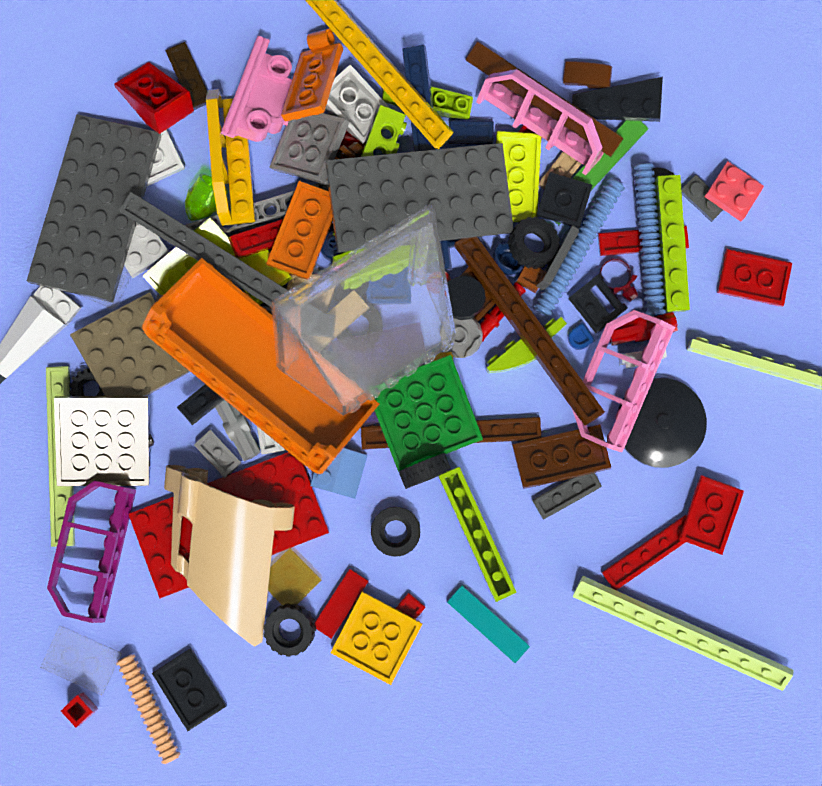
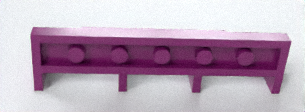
[47,481,136,623]

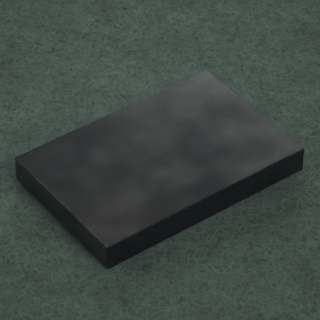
[152,648,227,732]

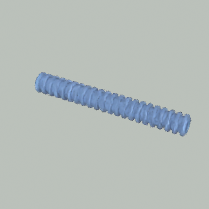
[634,163,666,316]
[534,179,625,316]

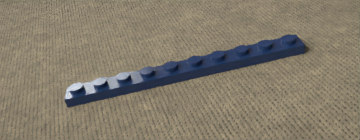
[402,45,452,272]

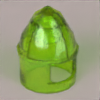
[185,173,228,221]

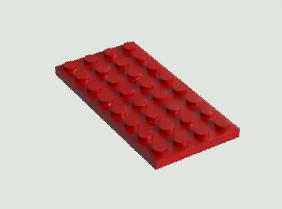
[128,452,330,599]

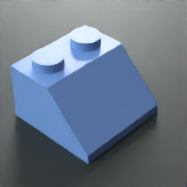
[310,448,367,499]

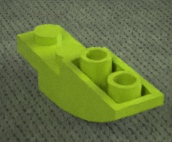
[381,87,473,119]
[486,317,567,374]

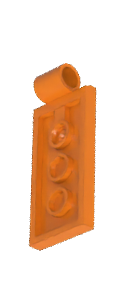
[281,29,343,122]

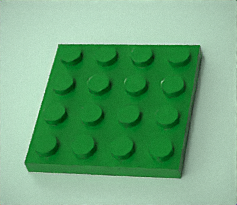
[366,354,483,472]

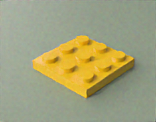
[330,591,423,685]

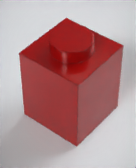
[61,692,98,728]

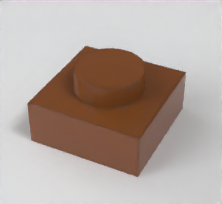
[516,266,544,293]

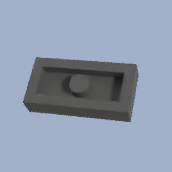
[681,175,723,222]

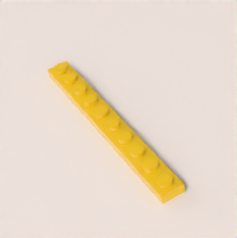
[305,0,454,149]

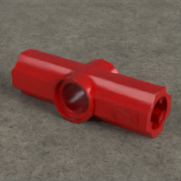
[609,312,678,346]

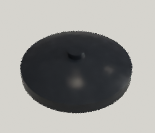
[617,378,707,468]

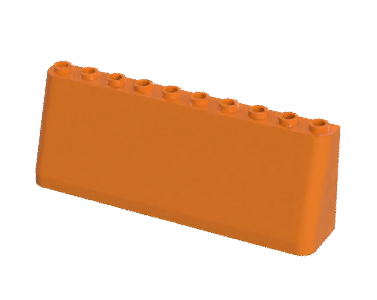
[142,258,379,474]

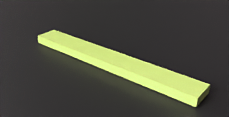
[46,366,75,547]

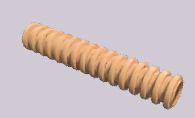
[116,654,181,764]

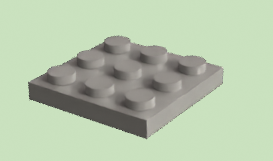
[269,113,350,184]

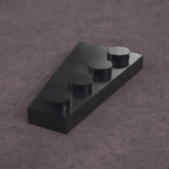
[572,77,663,122]

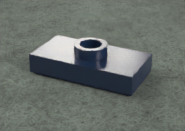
[449,120,494,145]

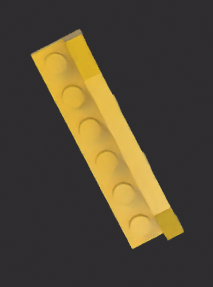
[206,89,255,226]

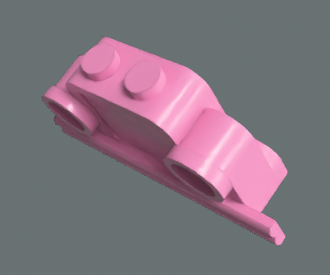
[220,36,292,142]

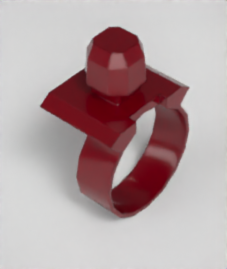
[599,259,638,302]

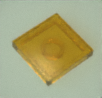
[268,548,322,606]

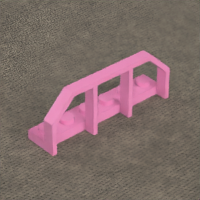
[476,69,604,175]
[572,310,675,453]

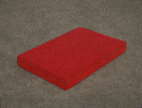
[717,249,793,307]
[678,475,744,555]

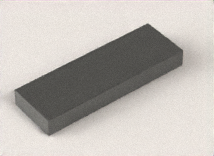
[536,225,579,290]
[532,473,602,520]

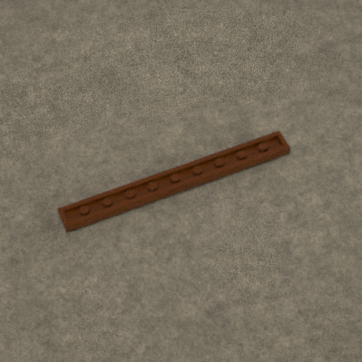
[454,237,605,426]

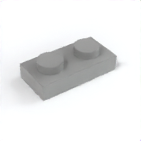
[194,430,241,478]

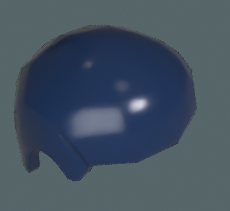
[492,242,524,275]

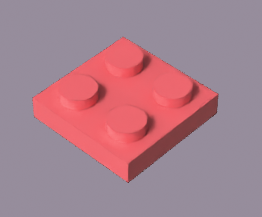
[704,161,764,222]

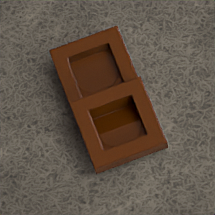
[563,61,613,89]

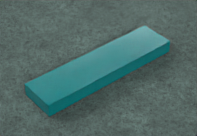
[447,585,530,664]

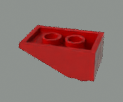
[114,62,194,134]

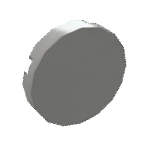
[439,316,483,358]

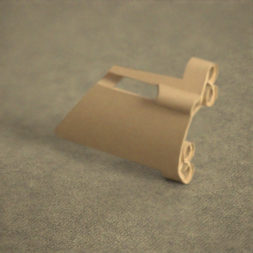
[164,465,295,647]

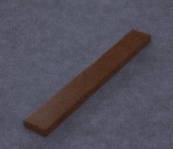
[465,41,624,157]
[361,417,542,450]

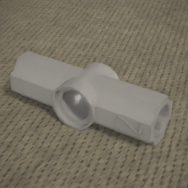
[215,400,261,462]

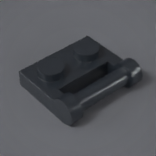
[568,273,628,333]

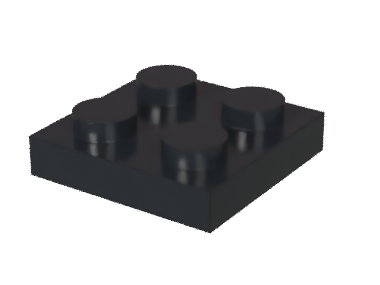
[536,172,593,229]

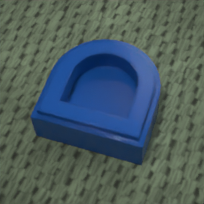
[568,323,595,350]

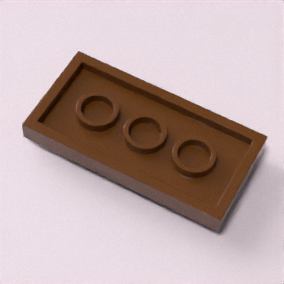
[512,424,612,489]

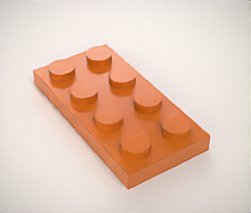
[266,181,333,281]

